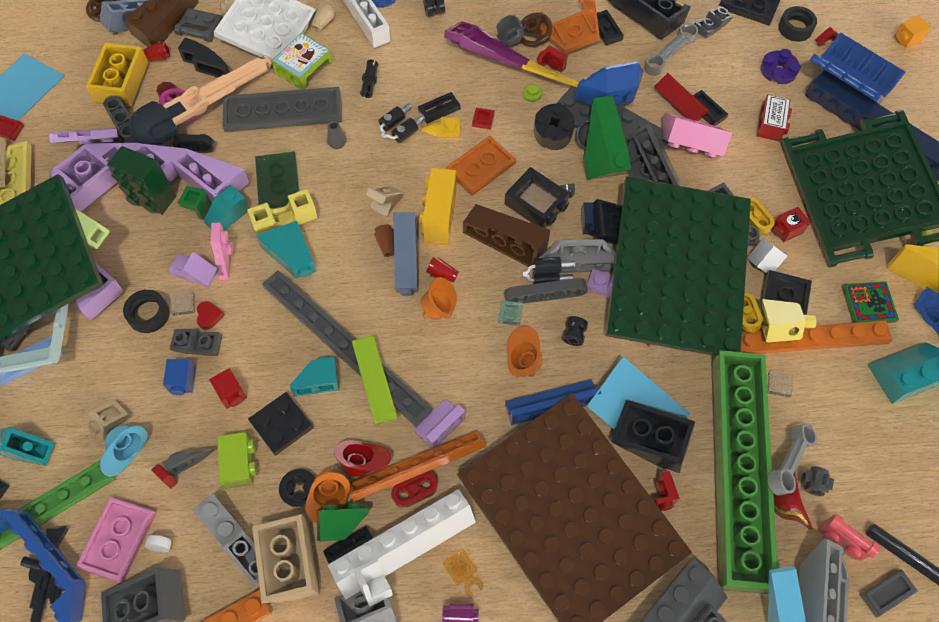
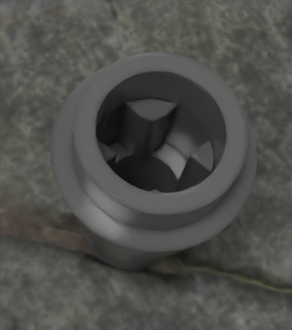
[327,121,346,149]

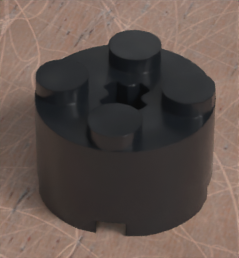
[534,102,575,150]

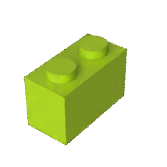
[217,432,257,489]

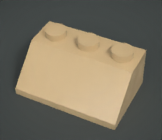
[252,514,319,603]

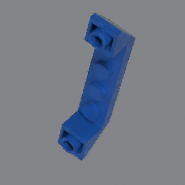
[0,510,86,622]

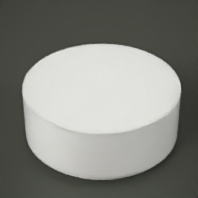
[144,535,172,553]

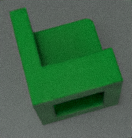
[178,186,212,220]

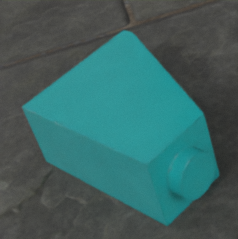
[256,221,316,279]

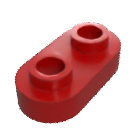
[391,472,438,508]

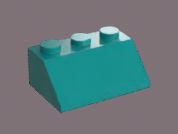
[868,342,939,404]

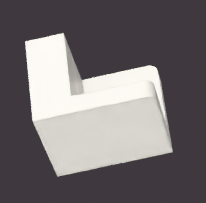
[747,238,787,273]
[354,559,393,607]

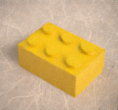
[86,43,149,107]
[419,168,456,245]

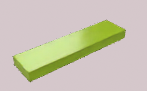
[352,335,398,426]

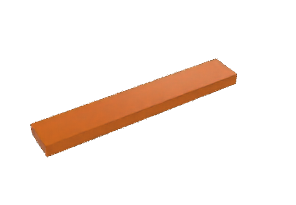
[349,431,487,502]

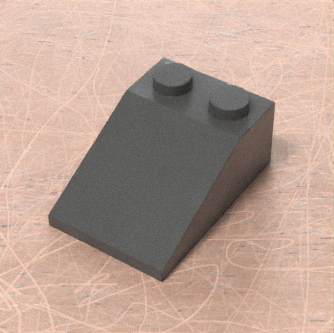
[101,567,185,622]

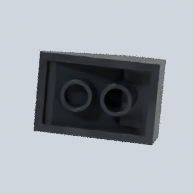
[612,400,695,473]

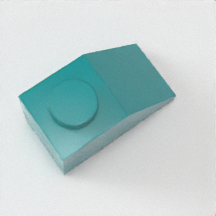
[204,185,249,231]
[290,356,339,397]
[0,427,55,466]

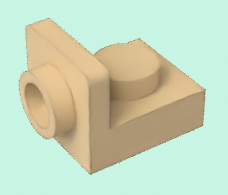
[88,399,128,440]

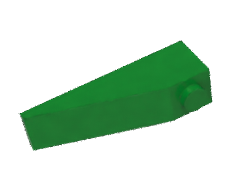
[583,95,631,180]

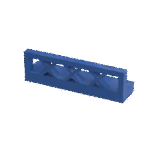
[505,380,602,425]

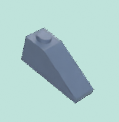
[100,0,148,32]

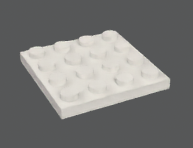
[214,0,316,59]

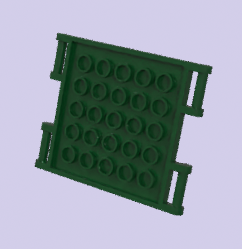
[781,110,939,268]

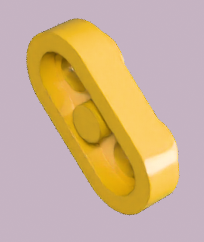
[747,197,775,234]
[742,292,763,333]

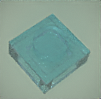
[498,300,523,326]

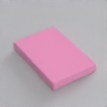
[75,497,156,583]

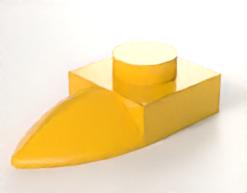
[422,117,460,138]

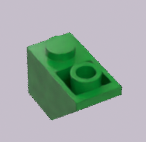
[317,503,369,541]

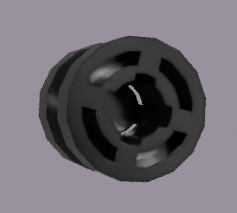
[423,0,445,17]
[562,316,588,346]

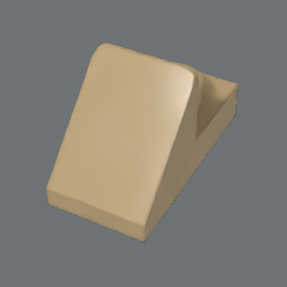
[366,184,404,216]

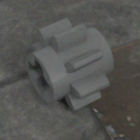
[801,466,834,496]

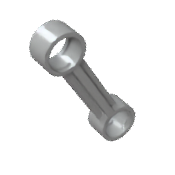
[644,23,698,76]
[768,423,817,495]

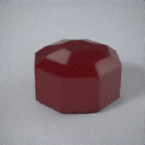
[156,82,177,99]

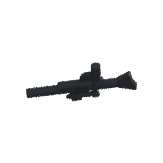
[20,526,68,622]

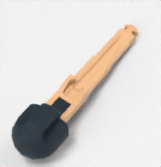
[129,55,272,145]

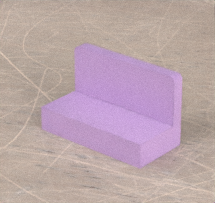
[414,400,465,448]

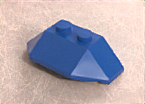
[574,61,644,105]

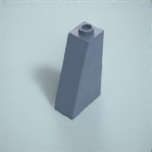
[393,212,418,296]

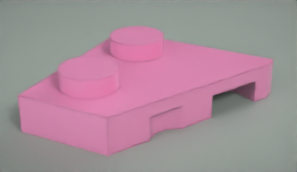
[211,223,233,280]

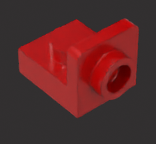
[537,45,568,73]
[654,471,680,511]

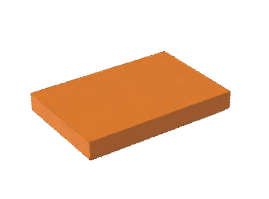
[445,135,516,196]

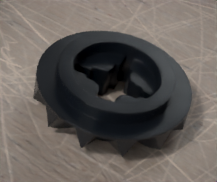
[279,469,315,507]

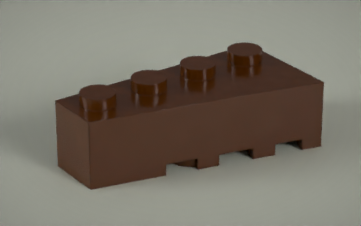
[463,204,550,270]

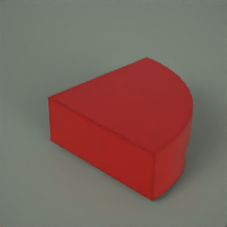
[815,27,839,45]

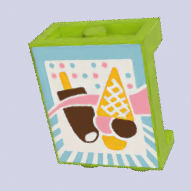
[271,33,332,90]

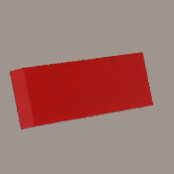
[654,73,708,121]

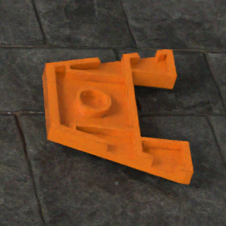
[539,0,600,54]

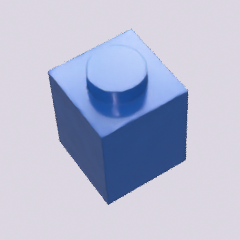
[163,359,196,395]

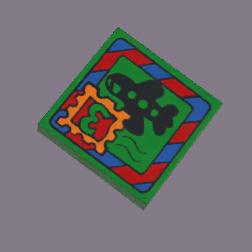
[842,281,899,323]

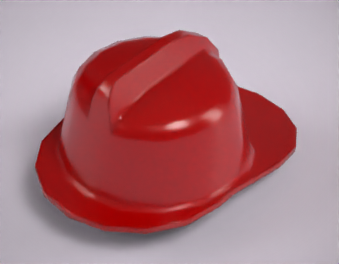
[334,440,391,477]

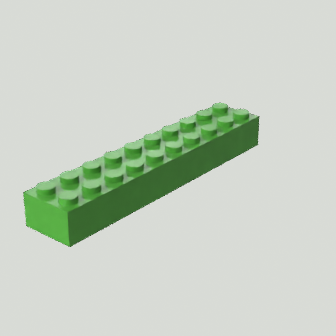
[713,350,778,595]

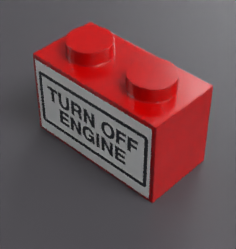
[757,94,792,142]

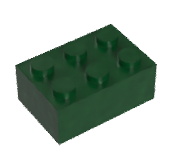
[107,146,176,215]

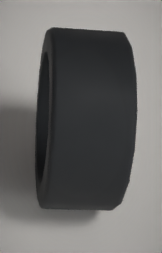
[778,6,817,42]
[123,289,170,333]

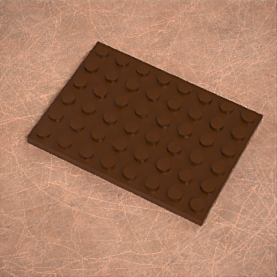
[457,393,692,622]

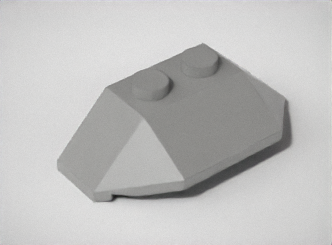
[540,238,616,273]
[798,539,849,622]

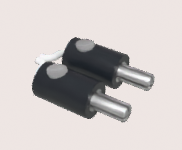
[378,103,425,143]
[523,257,576,284]

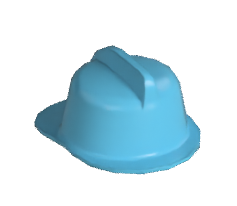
[100,424,147,477]

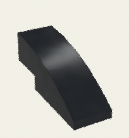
[178,37,230,78]

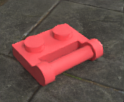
[817,514,881,561]

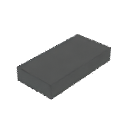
[860,569,918,618]

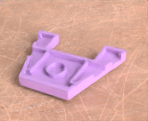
[49,128,118,144]

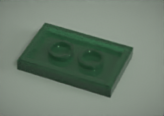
[255,151,300,208]

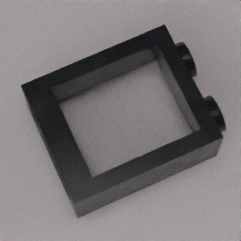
[504,167,569,228]

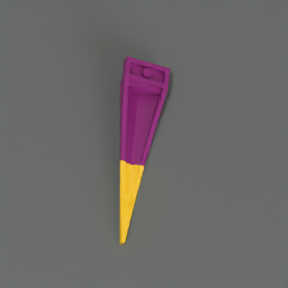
[444,21,579,87]

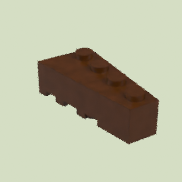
[124,0,199,47]

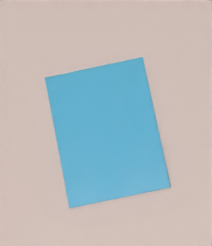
[0,53,65,120]
[587,357,690,430]

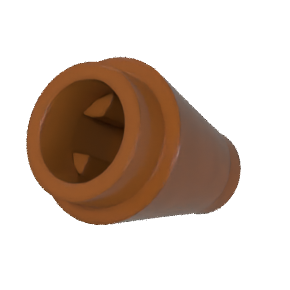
[374,224,394,257]

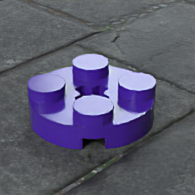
[760,49,801,84]

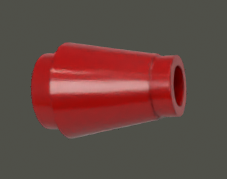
[143,41,170,62]
[426,257,459,283]

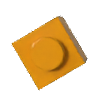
[894,15,932,48]

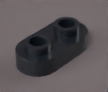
[173,133,214,153]

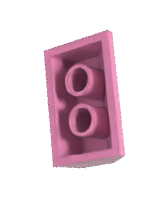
[663,113,732,158]

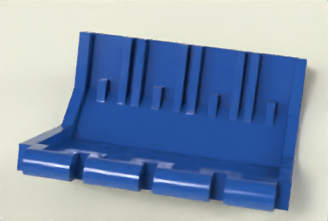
[810,32,906,104]

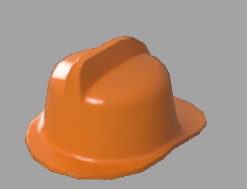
[421,277,457,320]
[507,326,543,377]
[305,468,350,523]

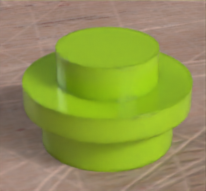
[523,84,542,102]

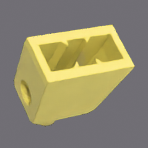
[760,299,816,342]

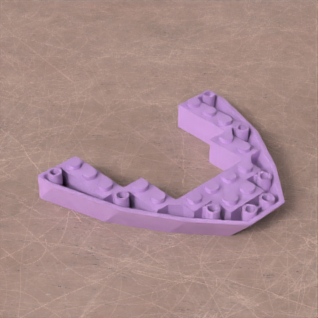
[49,143,249,321]

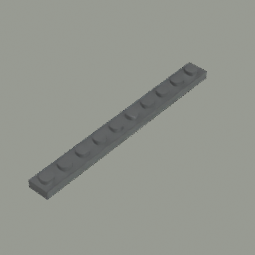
[262,270,432,427]

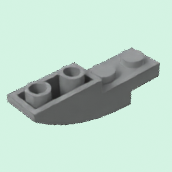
[193,493,259,586]

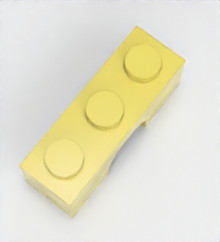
[247,189,318,234]

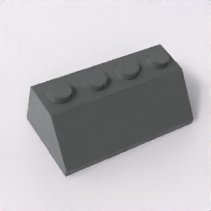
[640,558,728,622]

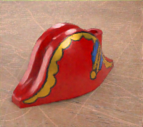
[773,472,813,529]

